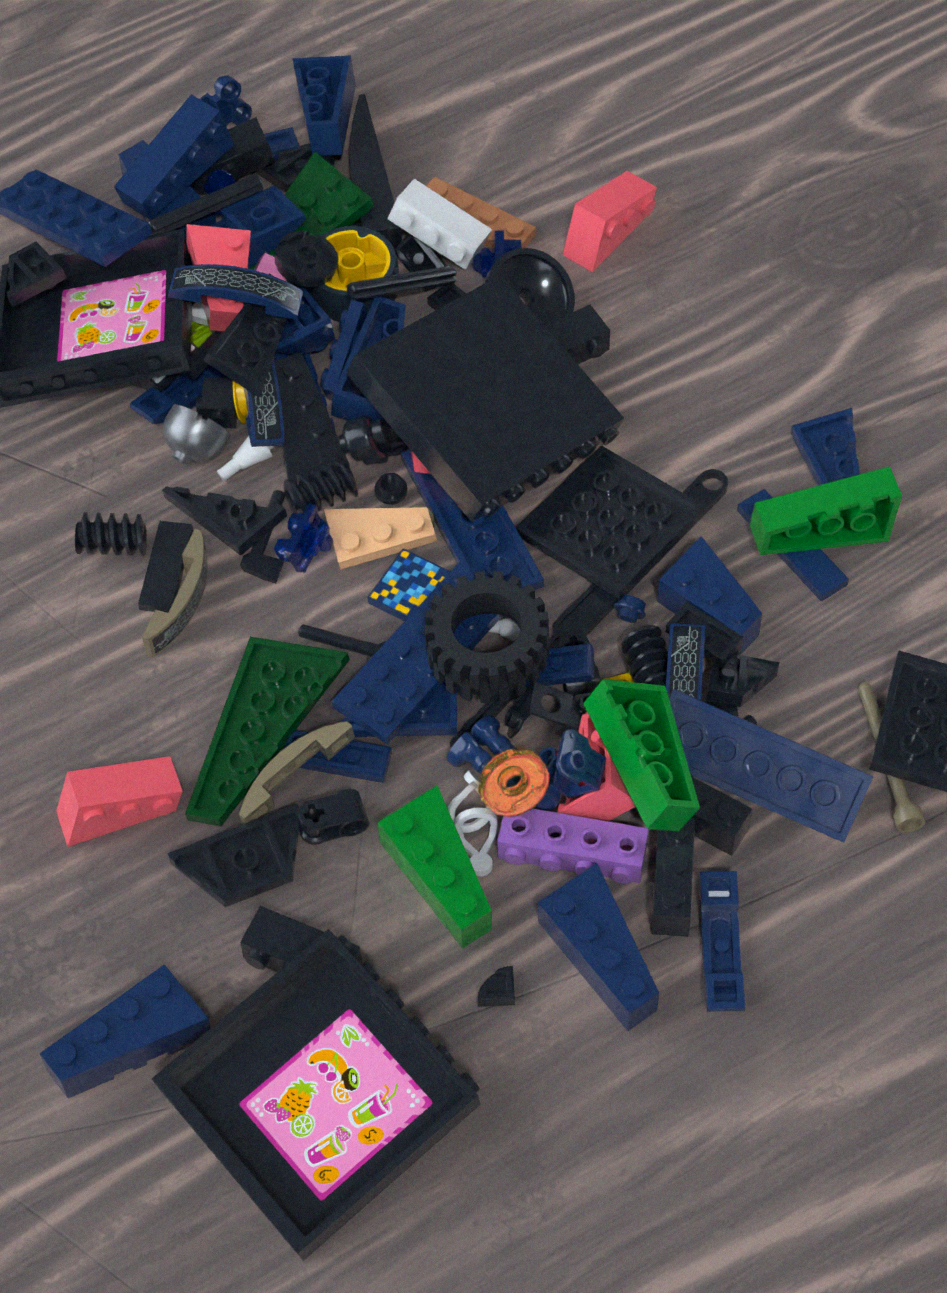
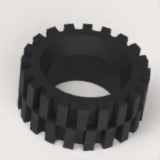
[424,571,549,703]

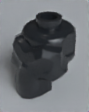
[339,415,408,465]

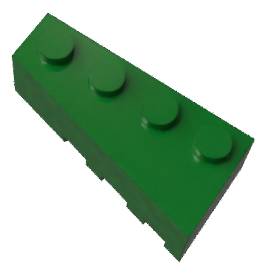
[749,466,902,555]
[583,679,700,831]
[378,785,492,949]

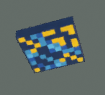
[368,548,450,621]

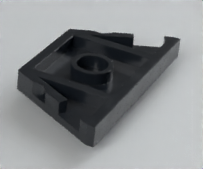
[167,804,300,907]

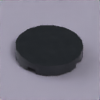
[274,230,338,287]

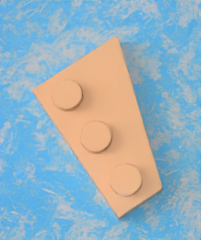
[324,507,437,569]

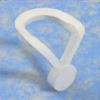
[448,770,496,833]
[454,808,499,876]

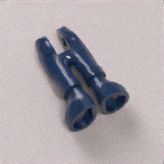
[446,715,533,808]

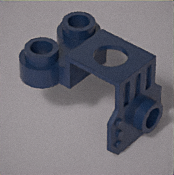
[199,75,252,125]
[533,729,606,810]

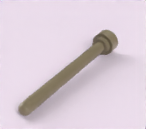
[858,682,925,833]

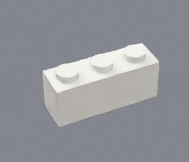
[388,179,492,270]

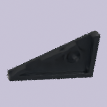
[162,486,287,556]

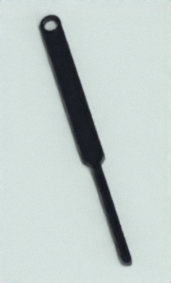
[450,469,728,749]

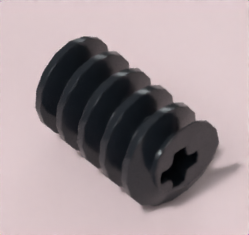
[283,460,358,518]
[75,512,147,556]
[621,625,668,687]

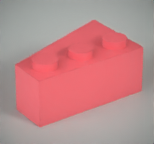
[563,171,657,272]
[187,224,251,331]
[557,712,636,821]
[56,756,183,847]

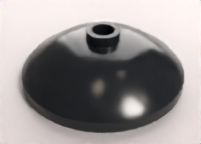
[485,248,575,325]

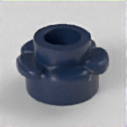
[613,595,646,623]

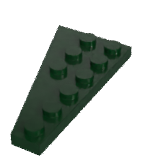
[248,152,375,270]
[185,636,350,827]

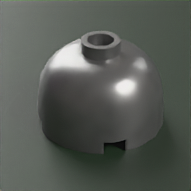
[163,404,230,465]

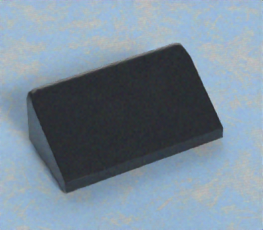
[394,233,448,292]

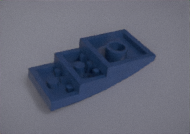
[209,185,306,268]

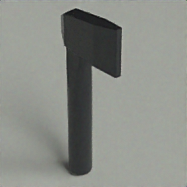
[240,490,285,584]
[298,624,386,657]

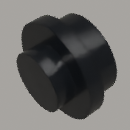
[375,473,408,505]

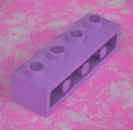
[497,808,649,884]

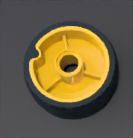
[307,226,399,323]

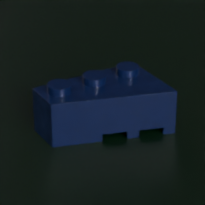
[657,536,762,654]

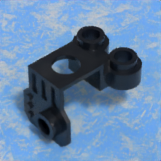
[505,682,591,739]

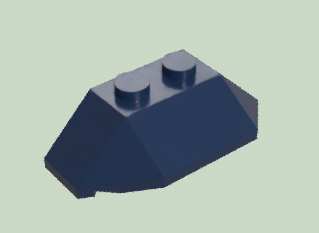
[275,280,335,354]

